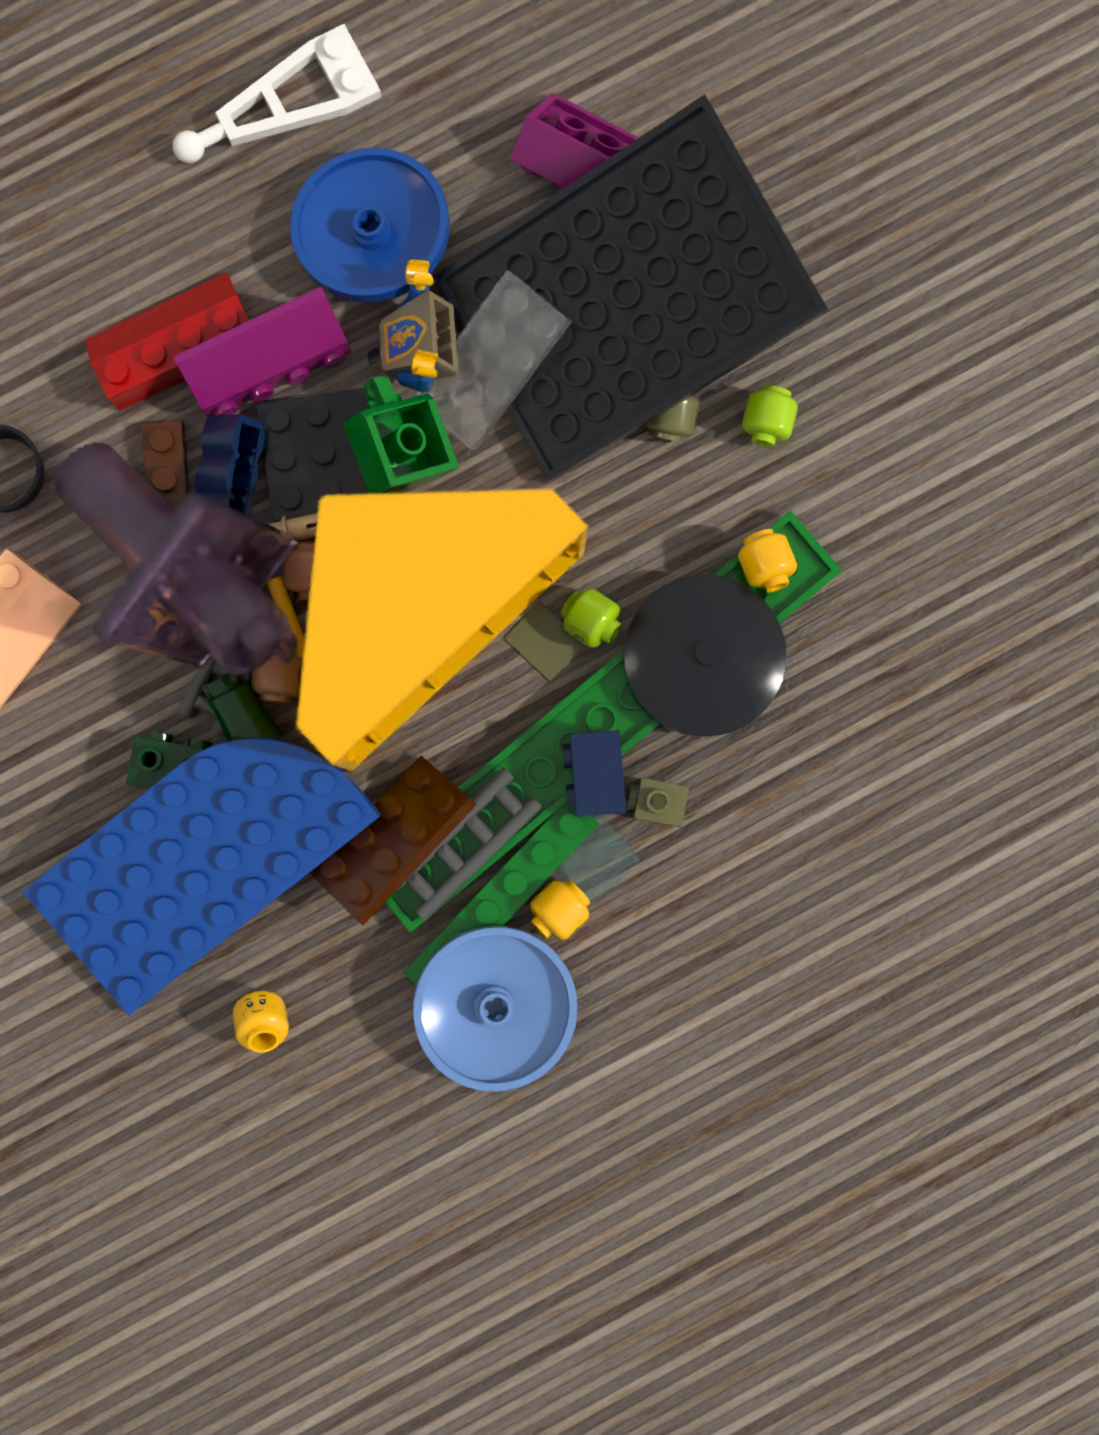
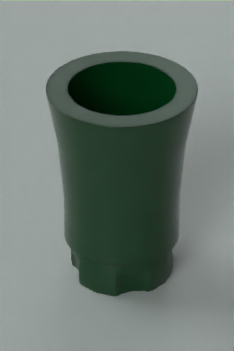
[202,668,285,741]

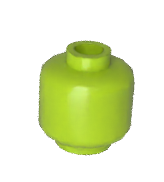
[741,385,798,447]
[561,588,622,648]

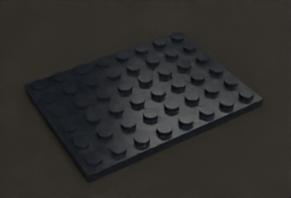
[433,94,829,482]

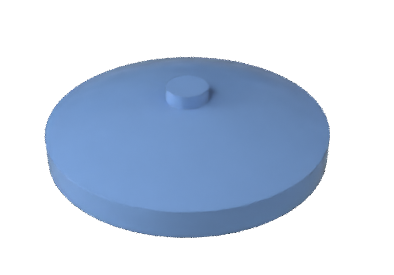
[413,925,578,1092]

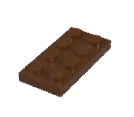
[310,756,476,925]

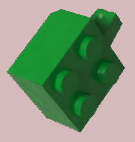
[343,374,459,494]

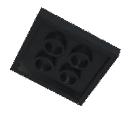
[256,388,369,522]

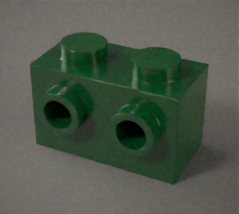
[125,731,213,788]

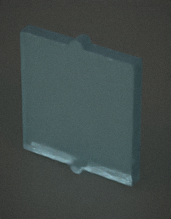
[559,815,641,904]

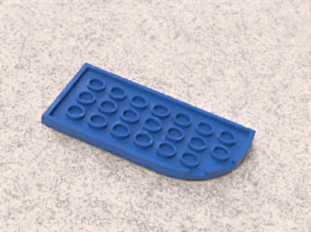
[23,737,381,1016]

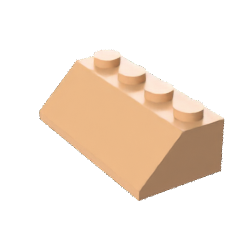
[0,549,83,708]

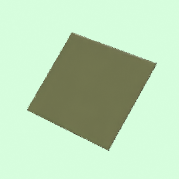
[504,601,585,681]

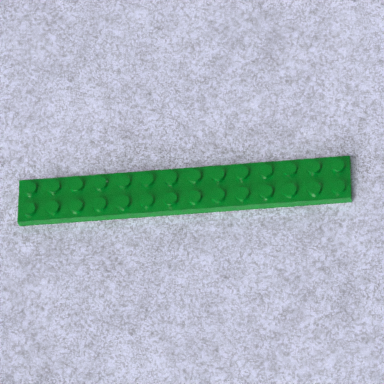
[385,510,842,933]

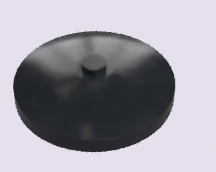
[623,575,786,737]

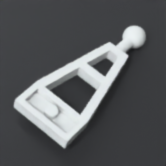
[173,24,381,163]

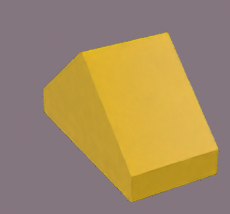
[297,489,588,771]

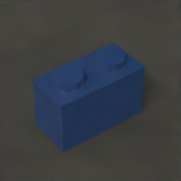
[562,730,626,817]

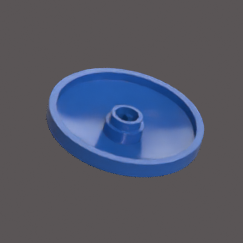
[290,148,450,302]

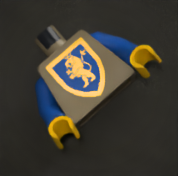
[367,259,458,393]

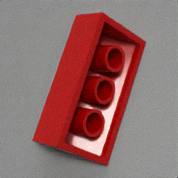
[85,272,250,411]

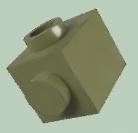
[626,778,690,827]

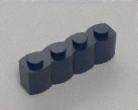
[181,414,265,579]

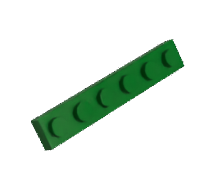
[403,802,599,984]

